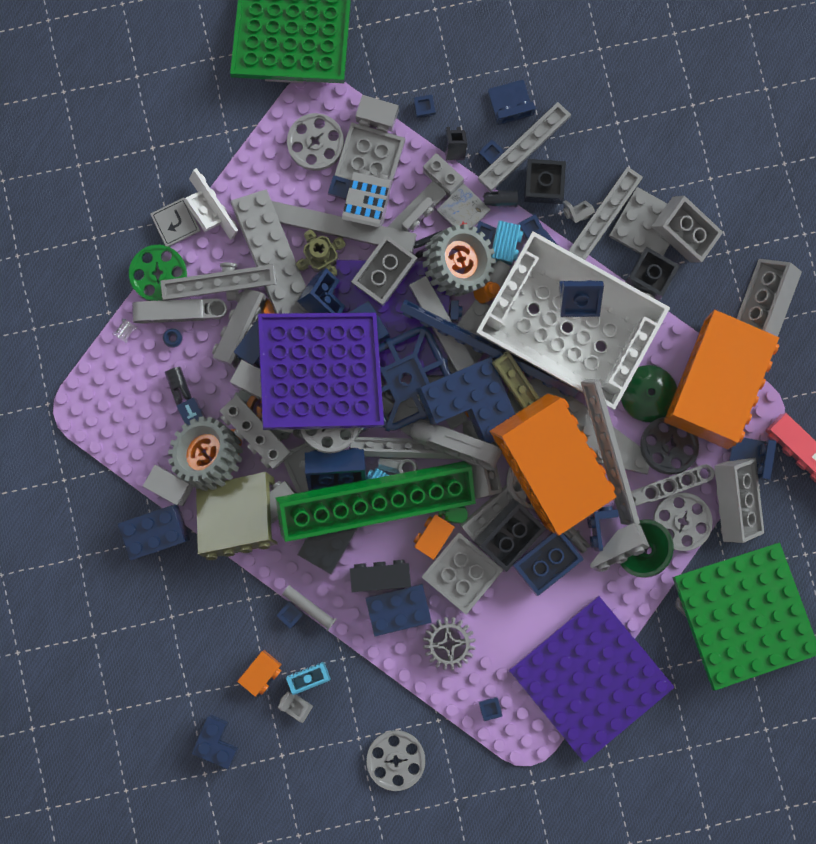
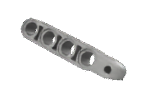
[132,299,227,323]
[410,421,502,470]
[631,464,715,506]

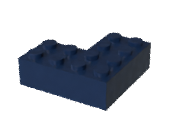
[416,357,515,443]

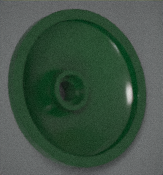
[621,365,677,423]
[620,519,674,578]

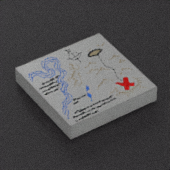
[437,183,491,228]

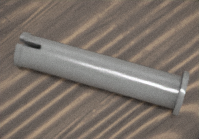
[282,585,337,631]

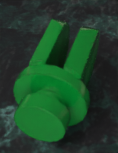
[438,506,468,524]

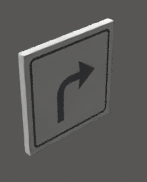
[150,198,201,247]

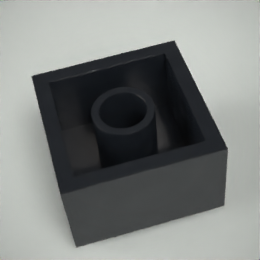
[524,159,566,204]
[625,247,680,301]

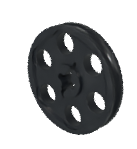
[640,417,699,475]

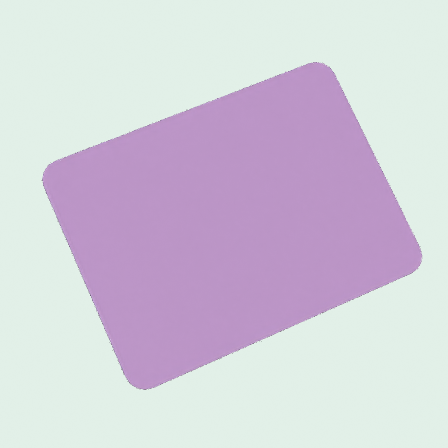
[53,81,785,766]

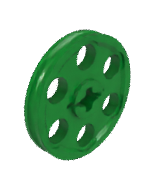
[129,245,187,301]

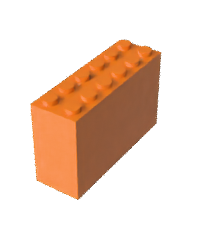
[664,310,779,450]
[490,393,617,536]

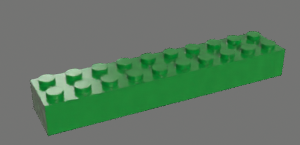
[275,461,476,542]

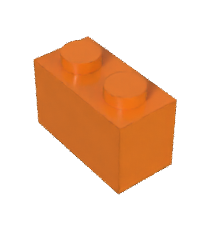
[413,514,455,560]
[237,650,282,697]

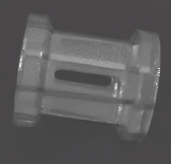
[112,318,137,343]

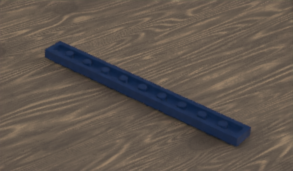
[400,299,578,397]

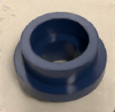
[163,328,182,348]

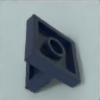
[559,280,604,317]

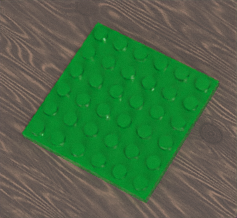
[230,0,351,84]
[672,543,816,691]

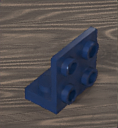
[488,80,536,125]
[729,438,777,481]

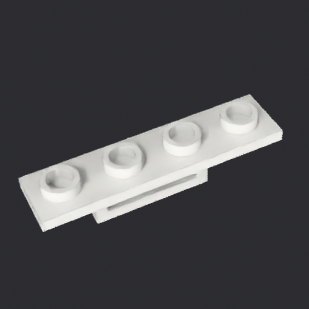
[184,168,238,240]

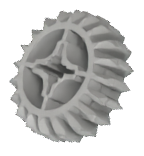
[423,617,476,670]

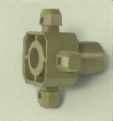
[296,229,346,277]

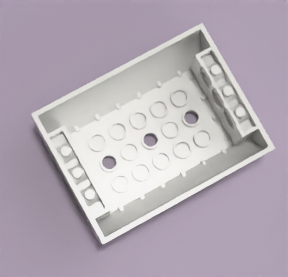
[476,232,670,410]

